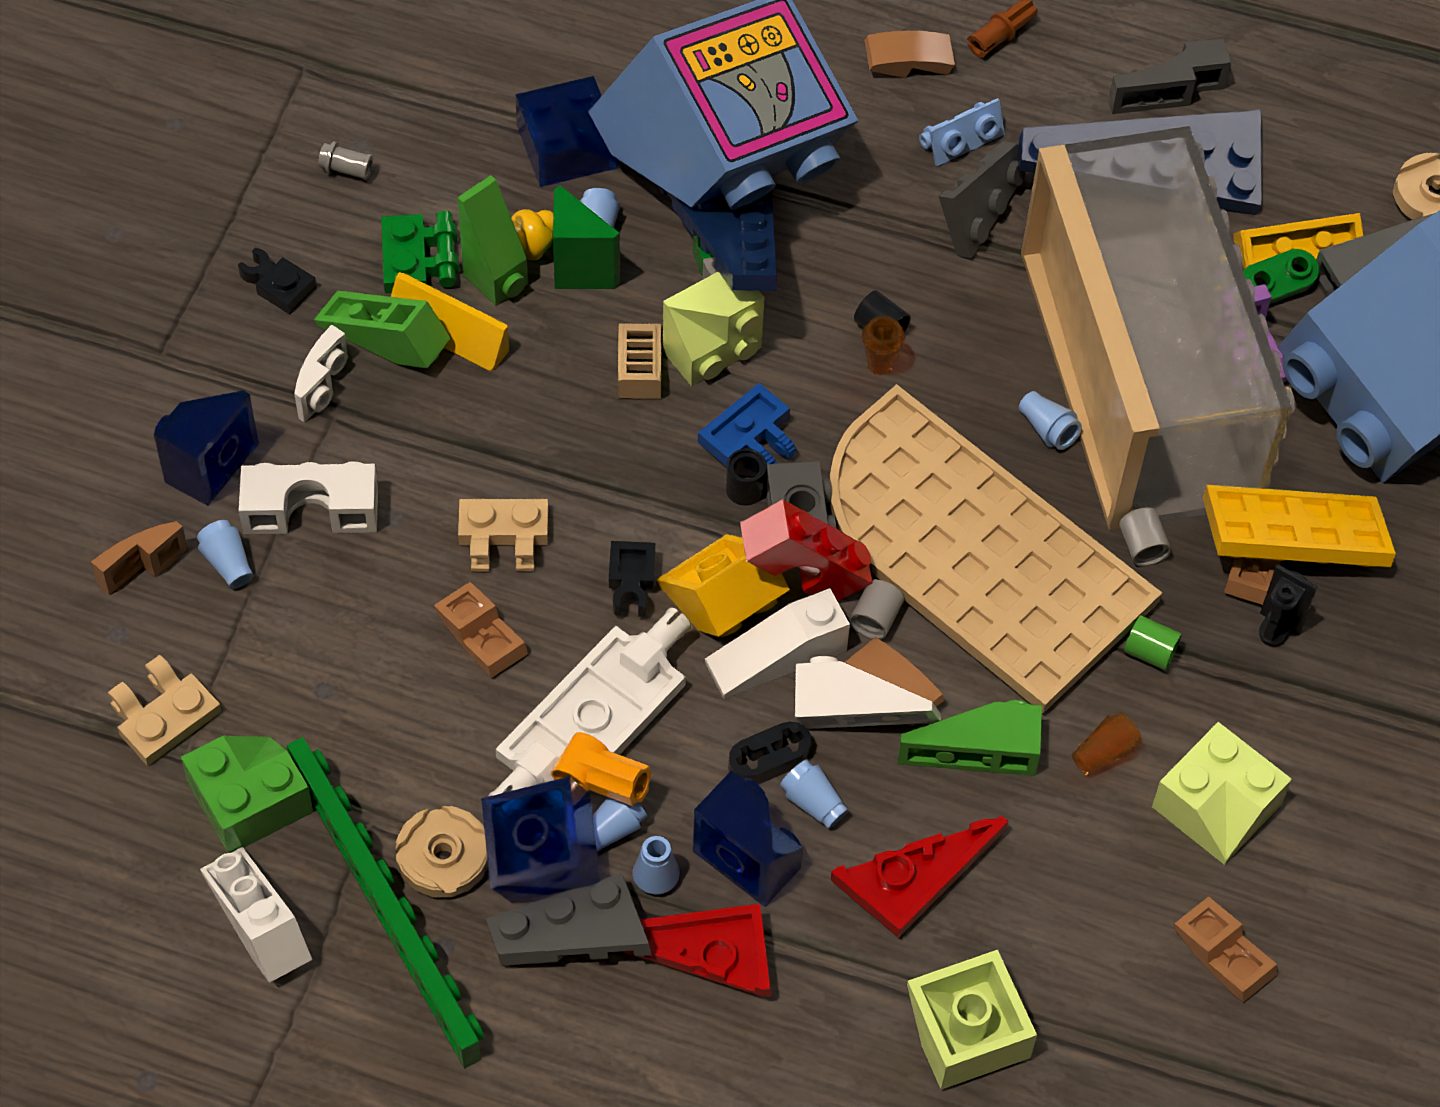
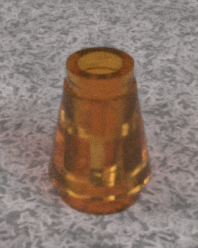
[862,316,905,375]
[1071,712,1142,776]

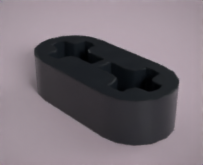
[728,721,812,787]

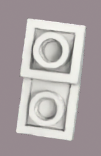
[294,325,348,422]

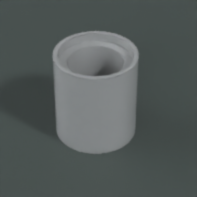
[1119,508,1171,567]
[849,579,904,640]

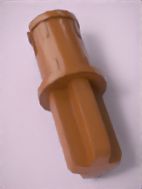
[967,0,1038,58]

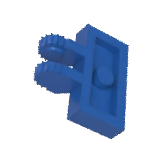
[698,383,797,472]

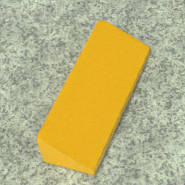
[1233,213,1364,269]
[391,272,509,371]

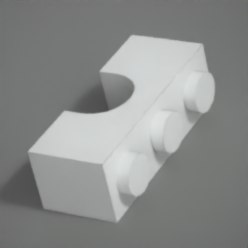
[239,462,378,534]

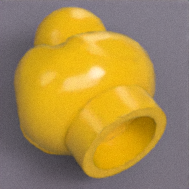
[511,209,553,260]

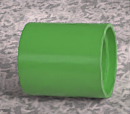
[1124,615,1182,671]

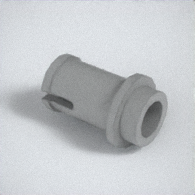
[318,141,374,181]

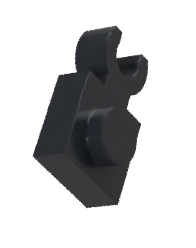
[238,248,317,315]
[608,541,656,617]

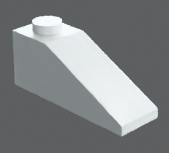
[705,588,850,699]
[795,656,941,729]

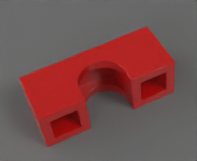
[740,499,872,602]

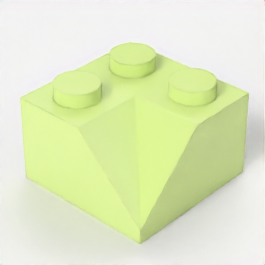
[663,271,764,386]
[1152,722,1292,865]
[907,950,1037,1090]

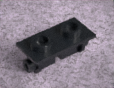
[1259,564,1318,645]

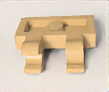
[458,499,548,572]
[108,655,221,766]

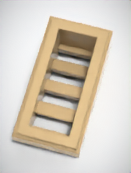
[618,323,661,399]

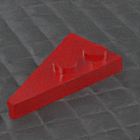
[830,815,1008,938]
[620,903,772,997]

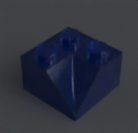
[515,76,618,187]
[153,390,259,506]
[693,771,803,907]
[481,776,600,904]

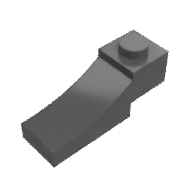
[1108,38,1231,114]

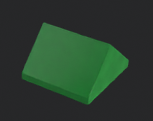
[553,185,620,289]

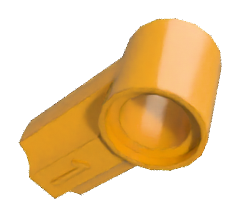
[551,732,652,806]

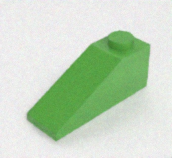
[457,175,528,306]
[314,291,451,368]
[897,700,1042,776]

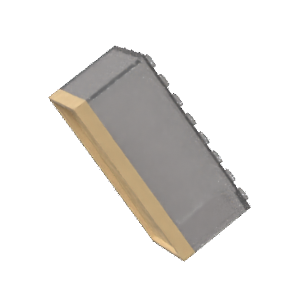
[1021,126,1295,530]

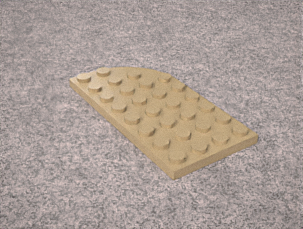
[830,384,1162,713]

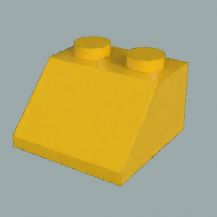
[656,534,790,637]

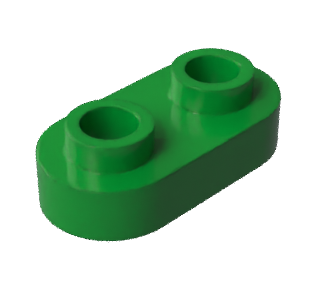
[1237,249,1319,306]

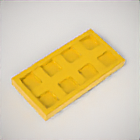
[1203,485,1396,567]

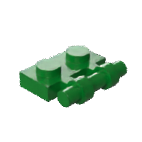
[381,210,459,293]

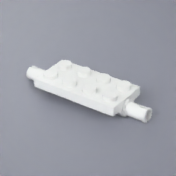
[488,607,691,817]

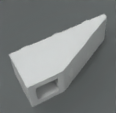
[200,847,312,983]

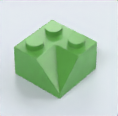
[181,736,313,853]

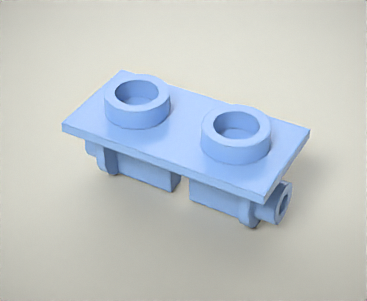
[919,98,1005,167]

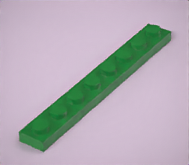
[286,737,484,1069]

